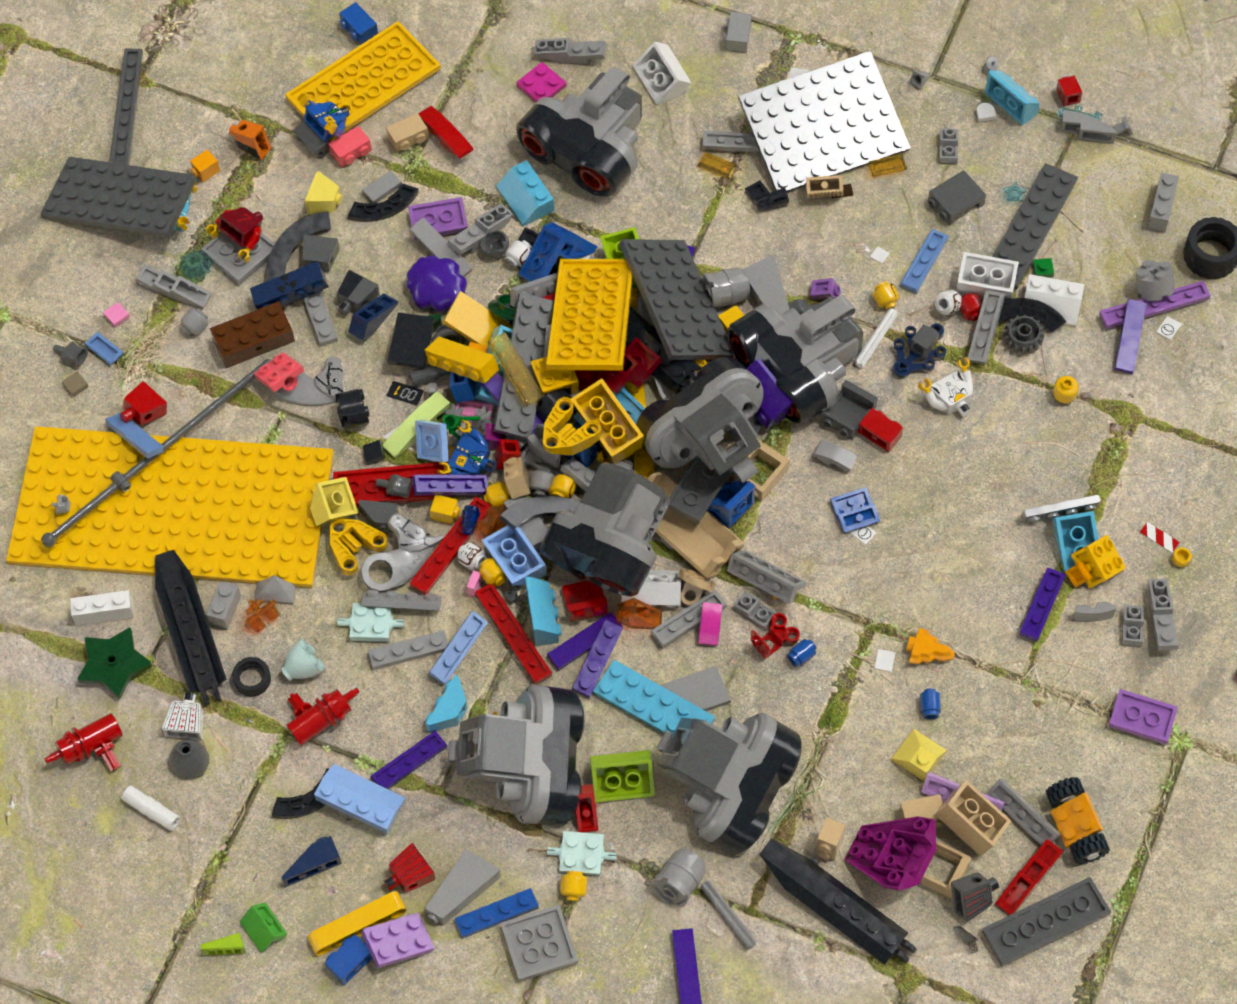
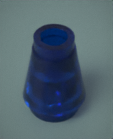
[462,505,481,535]

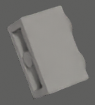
[723,12,752,53]
[206,581,241,630]

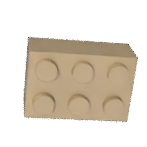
[935,780,1011,856]

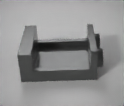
[928,170,986,225]
[821,380,878,440]

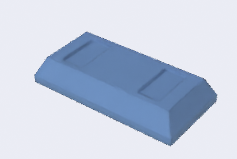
[84,332,124,365]

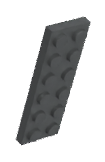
[982,877,1111,966]

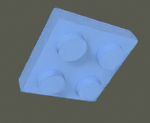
[415,420,449,462]

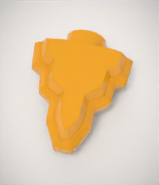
[906,628,955,665]

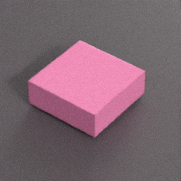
[103,302,130,327]
[467,570,481,597]

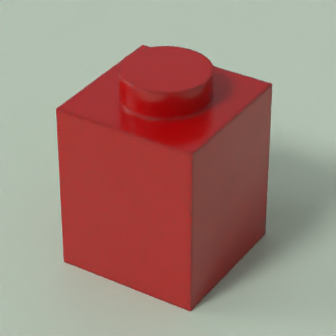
[1056,75,1082,107]
[494,439,521,469]

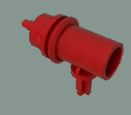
[286,688,360,746]
[44,713,123,772]

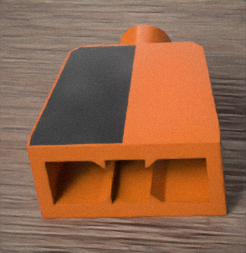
[229,120,272,160]

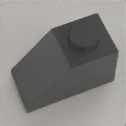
[358,500,399,533]

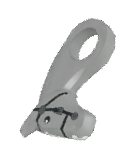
[266,357,344,406]
[360,513,444,592]

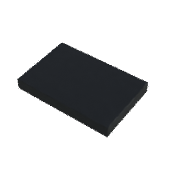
[387,312,435,369]

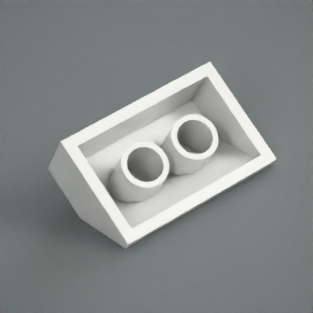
[632,41,692,105]
[956,252,1019,300]
[1025,274,1084,327]
[622,570,681,608]

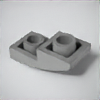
[939,128,958,164]
[527,434,561,469]
[813,440,857,473]
[733,592,777,630]
[1073,602,1117,622]
[1122,605,1144,647]

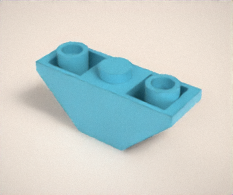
[425,675,468,733]

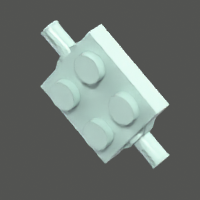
[337,603,405,642]
[547,831,617,876]

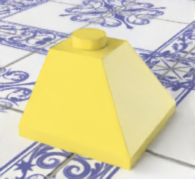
[305,171,342,215]
[310,477,359,526]
[891,729,947,782]

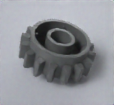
[1003,315,1045,354]

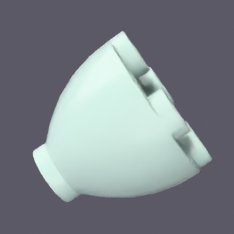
[281,639,326,681]

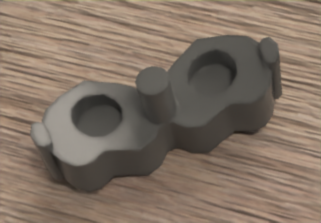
[505,580,519,604]

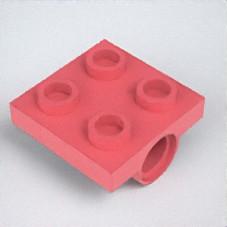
[253,352,304,392]

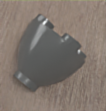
[169,739,209,779]

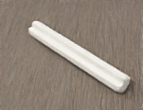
[855,308,898,368]

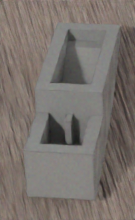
[1060,110,1116,144]

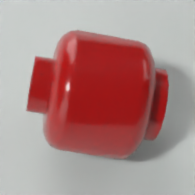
[960,293,983,322]

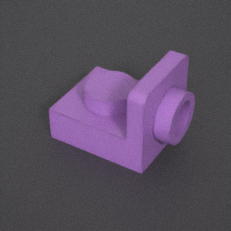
[810,278,841,300]

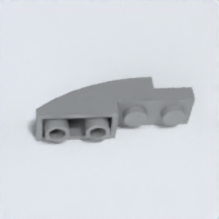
[533,38,607,64]
[447,203,514,255]
[1148,579,1179,651]

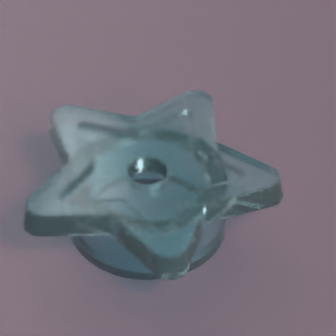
[1003,181,1027,201]

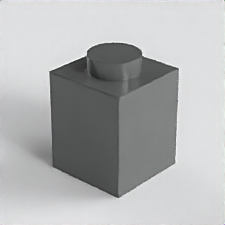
[910,324,939,359]

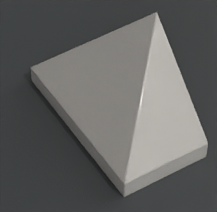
[254,575,296,604]

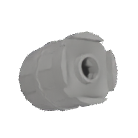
[700,268,750,309]
[651,849,706,907]

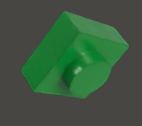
[1033,258,1054,278]

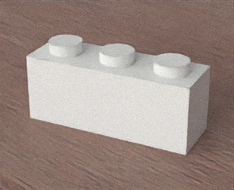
[70,590,134,626]

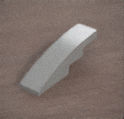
[135,264,212,309]

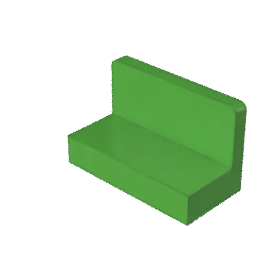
[240,903,288,952]

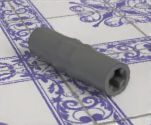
[408,364,450,387]

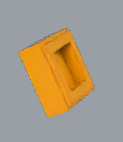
[1065,561,1092,588]

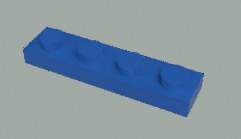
[455,888,539,939]

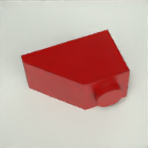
[576,784,599,833]

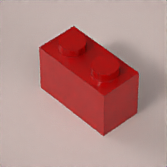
[858,408,903,452]

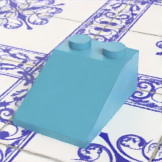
[1052,511,1098,574]

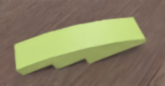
[383,391,450,459]

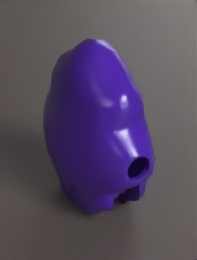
[407,255,467,313]

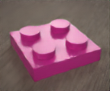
[516,62,567,102]

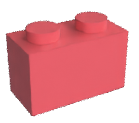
[328,126,372,167]

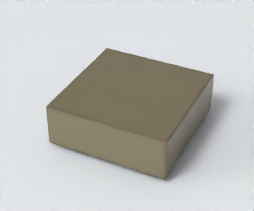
[62,371,89,397]

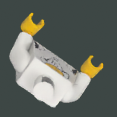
[918,357,973,417]

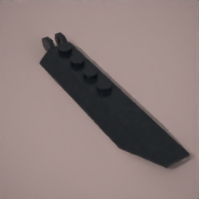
[625,307,701,395]
[155,550,227,706]
[759,838,917,965]

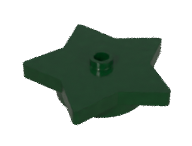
[77,627,152,698]

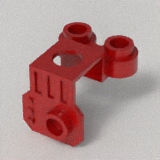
[750,613,800,659]

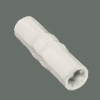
[121,785,180,831]

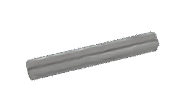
[701,880,756,949]

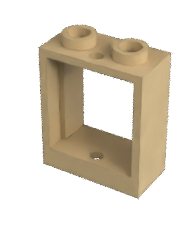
[731,440,790,501]
[920,840,971,899]

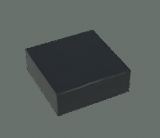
[745,180,769,204]
[363,440,385,465]

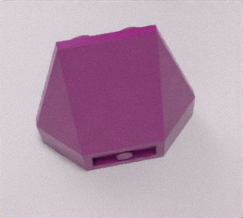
[844,816,937,891]

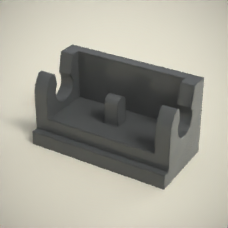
[293,122,330,158]

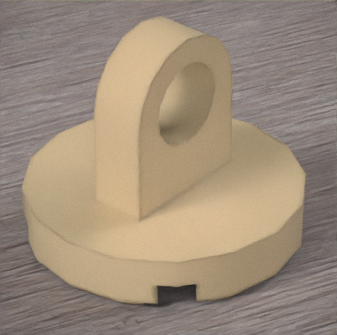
[678,568,716,605]

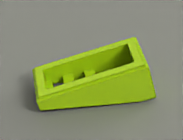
[200,932,246,956]

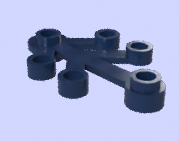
[893,323,946,378]

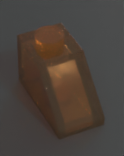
[617,598,662,629]

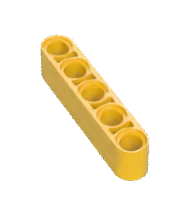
[307,891,407,956]

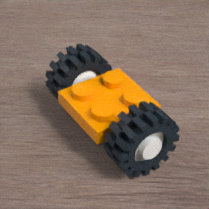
[1045,777,1110,865]

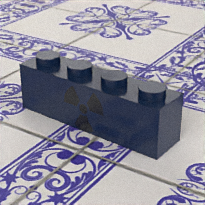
[250,261,329,310]

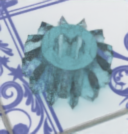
[180,249,212,281]

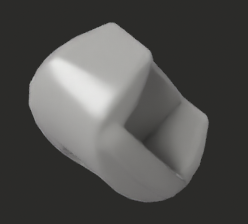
[983,56,999,74]
[52,494,70,514]

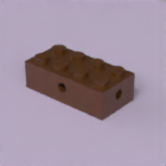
[210,301,295,368]

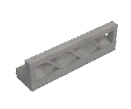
[727,550,807,604]

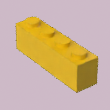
[425,336,499,384]

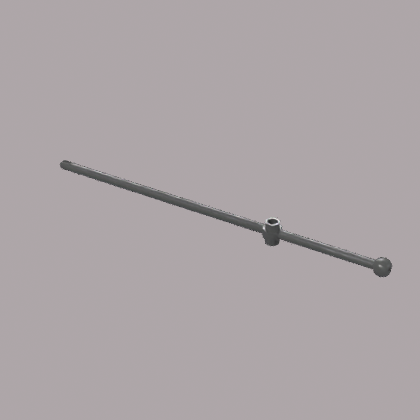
[41,359,271,548]

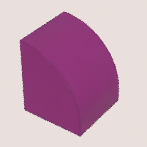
[485,423,505,451]

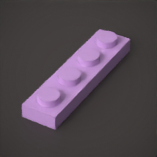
[921,772,1005,812]

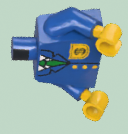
[297,92,349,142]
[437,420,496,475]

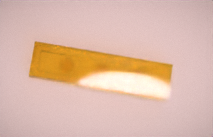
[488,332,544,406]

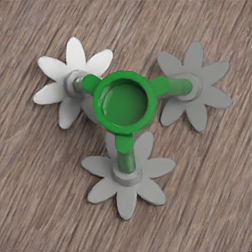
[442,404,492,447]

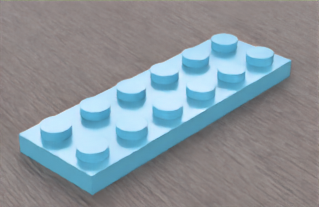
[593,660,715,734]

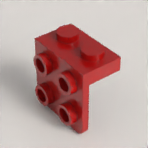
[562,580,608,622]

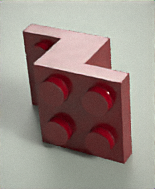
[590,338,663,394]

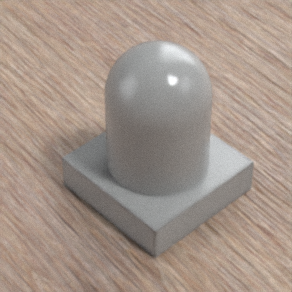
[909,69,929,89]
[1112,116,1133,136]

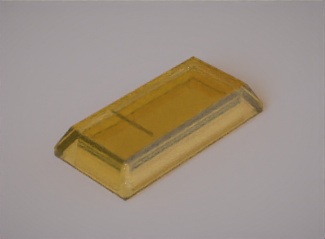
[697,152,737,179]
[868,154,907,177]

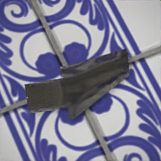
[953,926,979,953]

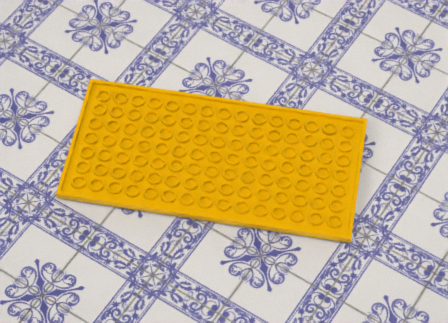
[6,426,334,588]

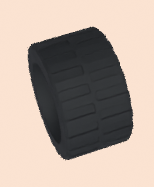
[1183,217,1237,279]

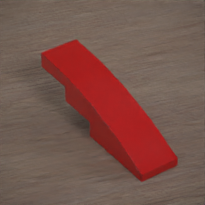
[418,105,474,159]
[995,839,1064,915]

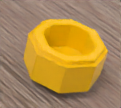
[1172,547,1192,568]

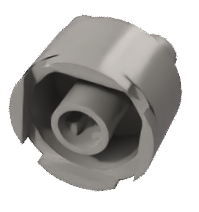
[1136,260,1174,301]

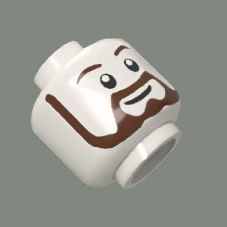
[505,240,532,268]
[935,290,962,315]
[458,542,487,571]

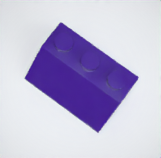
[747,358,793,429]

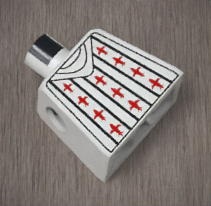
[162,693,203,741]

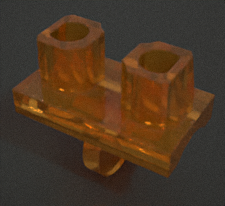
[475,505,507,538]
[244,598,280,633]

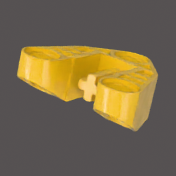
[543,397,601,456]
[330,518,388,576]

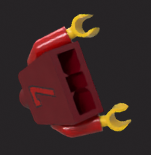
[206,207,263,263]

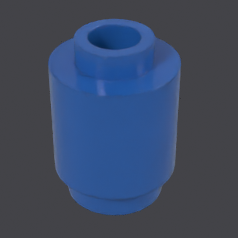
[787,639,817,667]
[920,688,941,719]

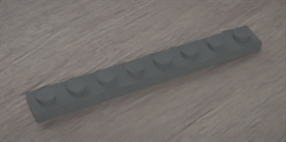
[110,48,143,165]

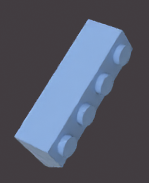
[314,764,406,834]

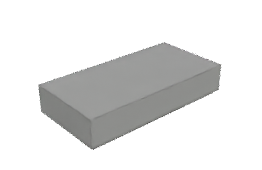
[362,170,402,203]

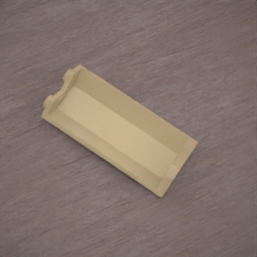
[648,471,745,578]

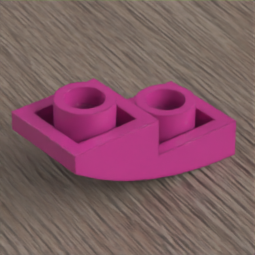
[698,602,723,646]

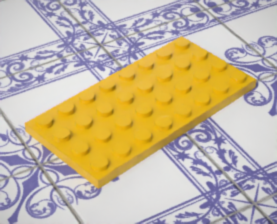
[285,21,441,142]
[546,259,633,370]

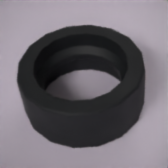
[232,657,271,697]

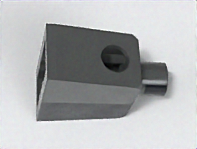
[337,270,380,315]

